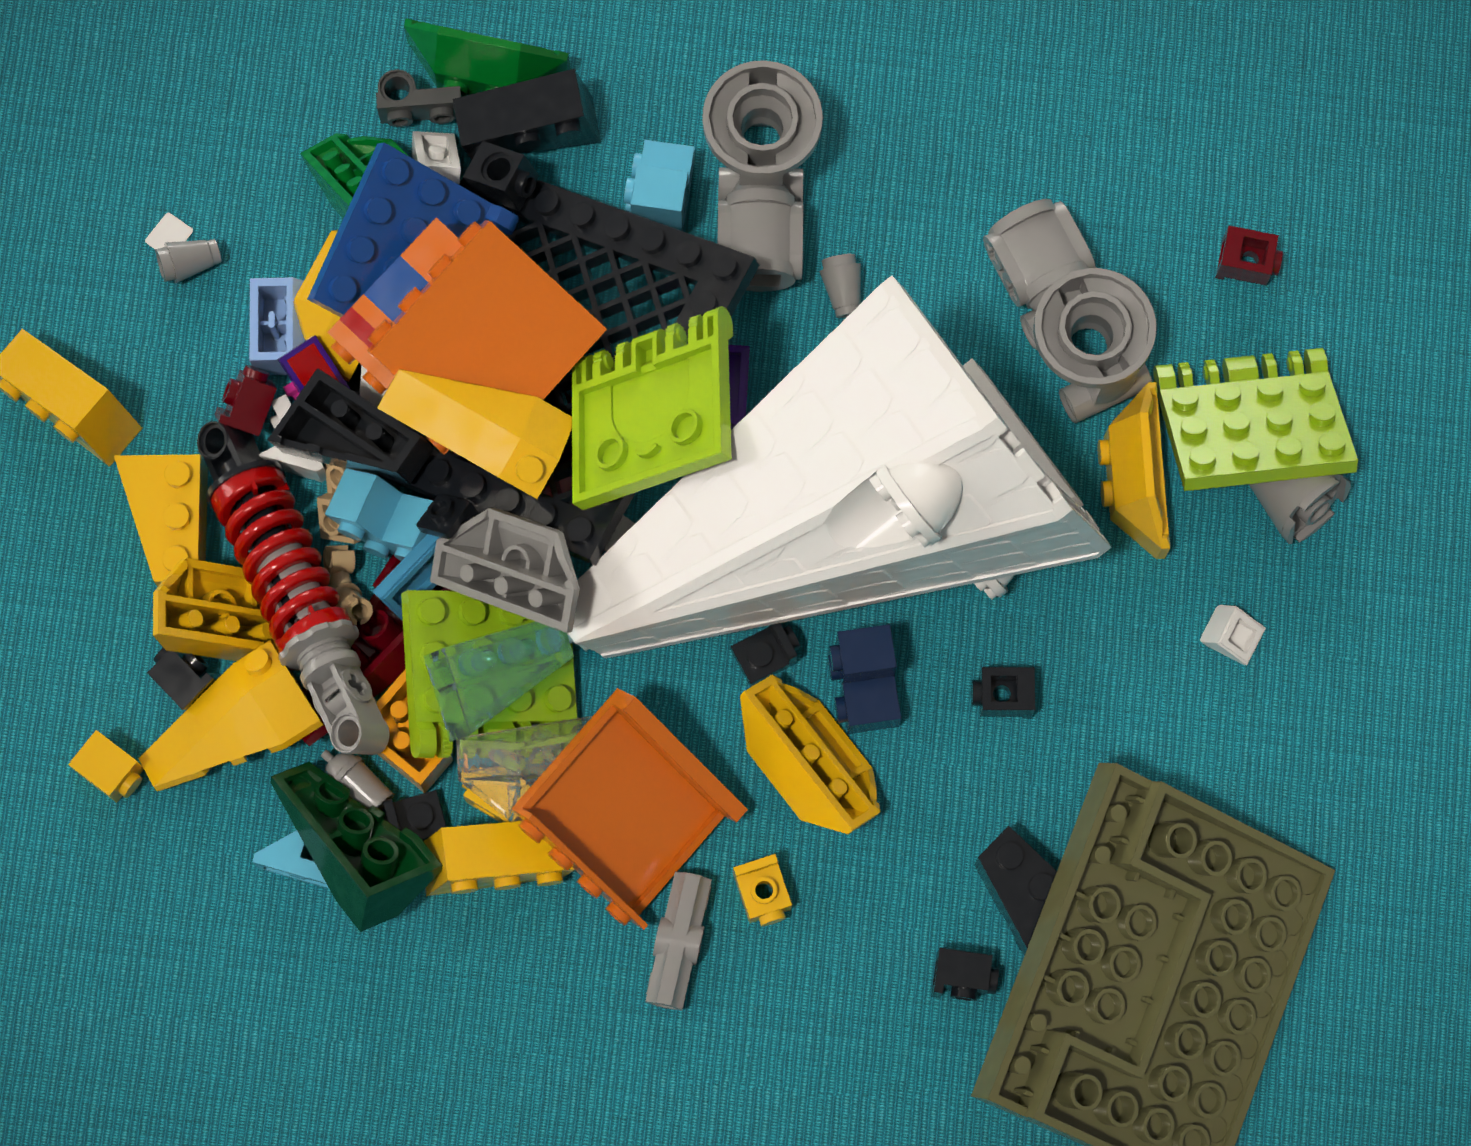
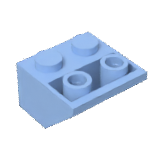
[249,277,305,375]

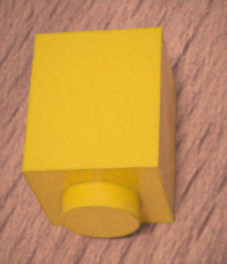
[68,730,144,803]

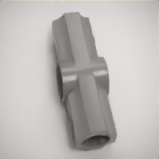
[645,871,712,1011]

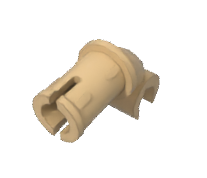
[323,545,373,625]

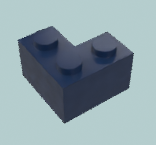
[828,624,901,734]

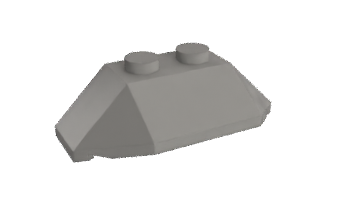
[430,507,580,633]

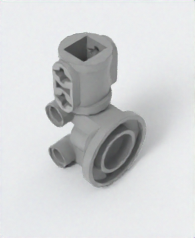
[702,60,823,292]
[983,199,1156,424]

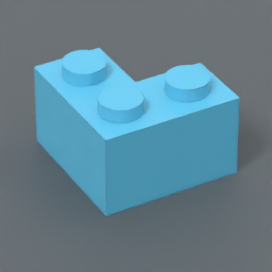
[624,139,695,231]
[325,468,433,561]

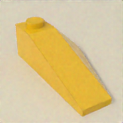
[138,640,323,792]

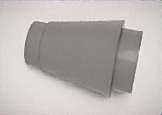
[155,239,221,283]
[819,254,861,318]

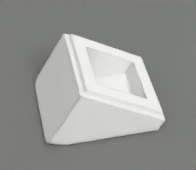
[1200,605,1266,665]

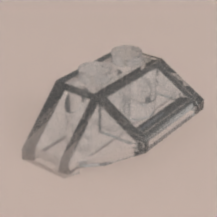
[456,716,592,822]

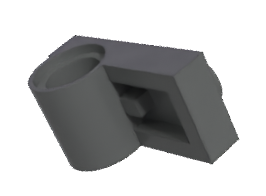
[376,69,462,127]

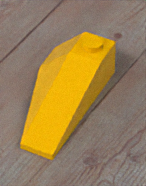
[377,369,572,499]

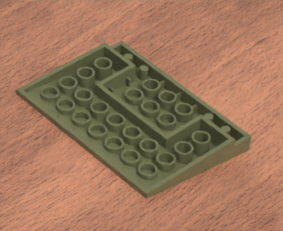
[971,763,1335,1146]

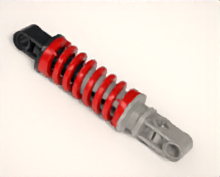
[197,421,389,755]

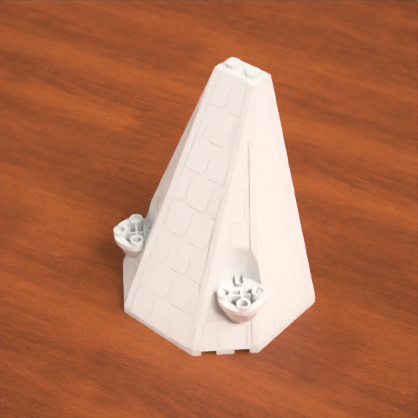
[562,276,1112,658]

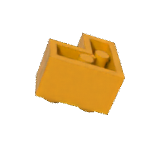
[376,669,453,793]

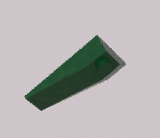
[270,762,443,932]

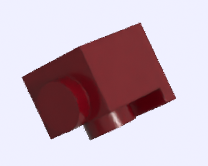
[1215,225,1283,285]
[214,365,277,436]

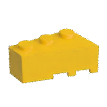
[0,329,143,467]

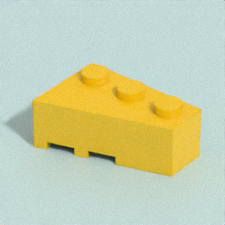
[114,454,208,587]
[424,821,575,896]

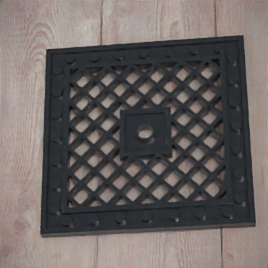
[346,176,760,566]

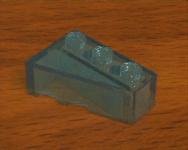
[423,621,574,742]

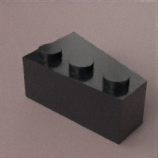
[453,68,601,159]
[267,368,434,485]
[974,826,1057,956]

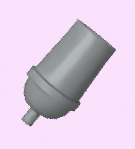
[321,750,395,811]

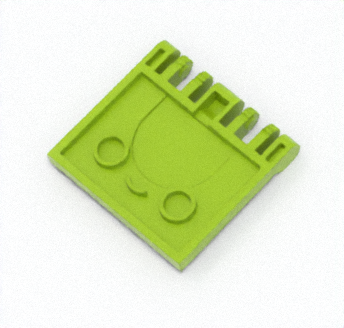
[572,306,733,510]
[1153,348,1358,491]
[401,590,582,758]

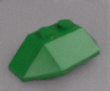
[404,18,570,97]
[300,133,408,218]

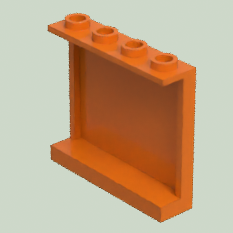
[367,220,607,400]
[511,688,748,930]

